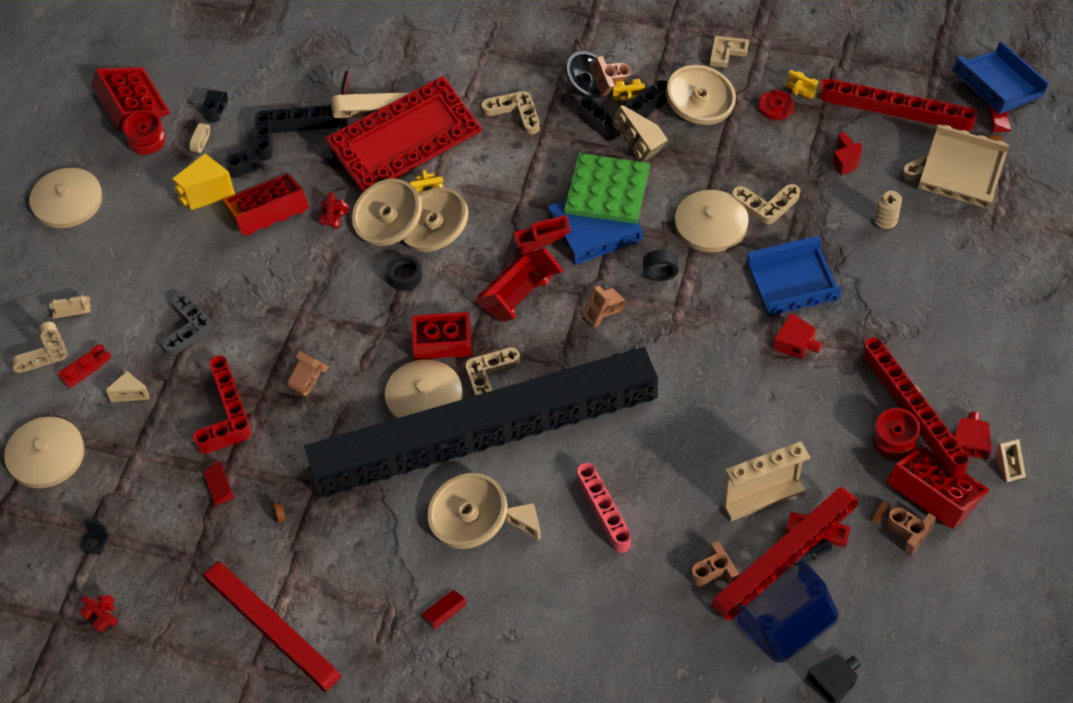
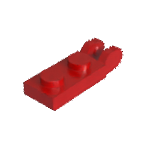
[57,344,111,388]

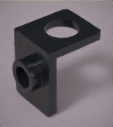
[82,519,109,555]

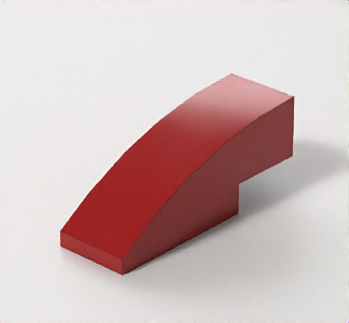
[514,215,571,254]

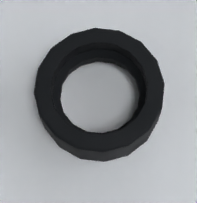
[642,249,679,281]
[386,254,423,291]

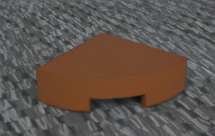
[872,501,892,524]

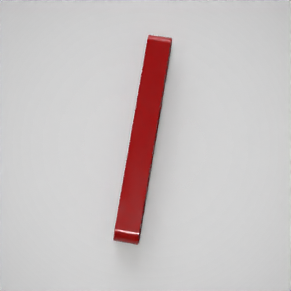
[819,79,977,131]
[863,337,969,477]
[711,487,859,621]
[202,561,341,692]

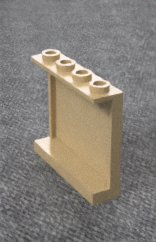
[918,124,1009,210]
[722,441,810,521]

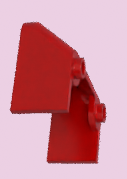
[474,247,564,322]

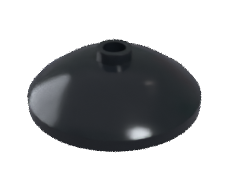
[565,51,603,98]

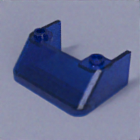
[737,559,839,663]

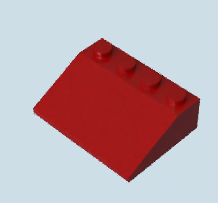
[91,67,170,130]
[222,173,309,236]
[887,444,990,530]

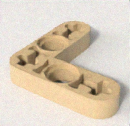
[482,91,540,135]
[732,184,800,224]
[11,322,67,373]
[466,348,520,395]

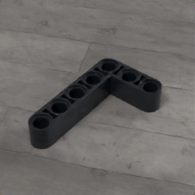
[579,80,668,140]
[254,105,341,161]

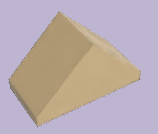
[107,371,150,402]
[994,438,1026,482]
[505,503,541,540]

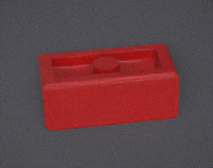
[987,104,1011,132]
[203,461,234,506]
[421,589,467,630]

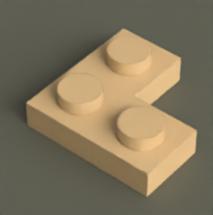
[710,36,749,68]

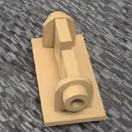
[50,295,91,319]

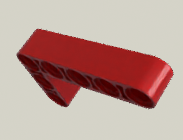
[193,355,252,454]

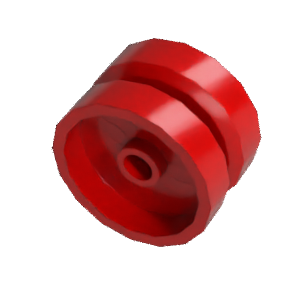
[123,110,166,155]
[873,408,920,460]

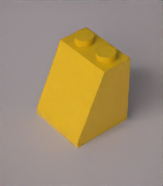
[172,154,235,210]

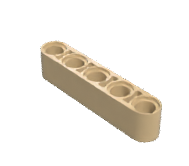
[330,93,409,118]

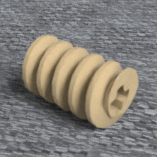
[874,190,902,229]

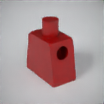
[773,313,823,358]
[954,411,992,460]

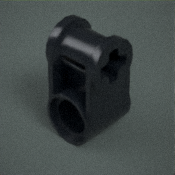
[202,90,228,123]
[225,148,262,178]

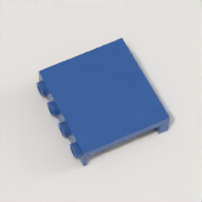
[952,41,1049,114]
[548,200,643,265]
[746,235,842,316]

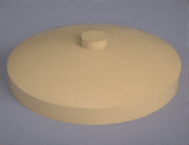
[666,65,736,125]
[29,168,102,228]
[352,179,422,246]
[402,187,468,252]
[675,190,748,252]
[385,359,463,419]
[4,417,85,488]
[428,473,507,549]

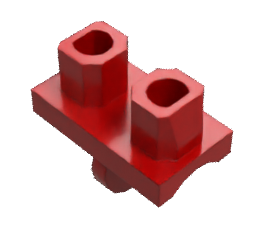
[319,192,349,229]
[79,595,119,632]

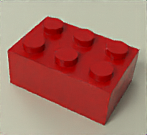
[412,312,472,360]

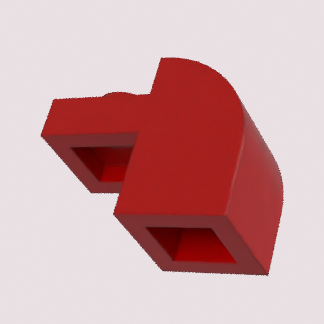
[833,132,862,176]

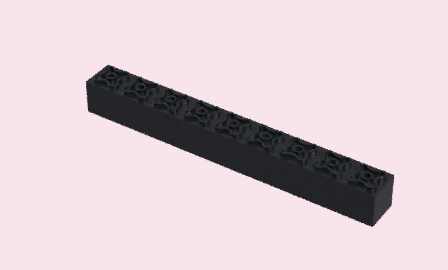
[304,346,658,498]

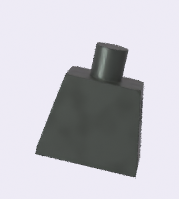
[806,654,861,703]

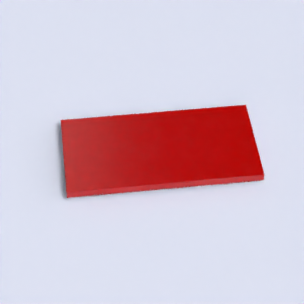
[325,75,482,193]

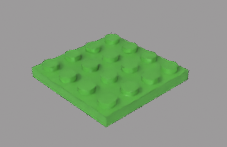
[565,153,650,224]

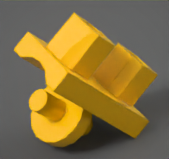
[785,70,819,100]
[613,79,645,102]
[410,169,443,194]

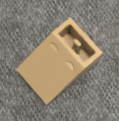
[612,105,668,162]

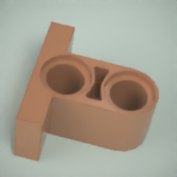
[589,56,631,96]
[582,286,627,327]
[288,351,329,396]
[887,507,936,556]
[692,541,739,588]

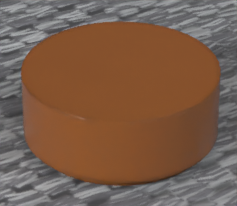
[273,502,286,523]

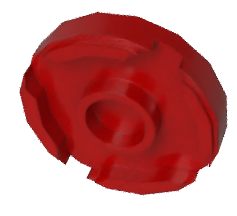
[758,90,794,120]

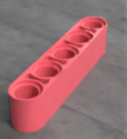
[577,463,631,553]

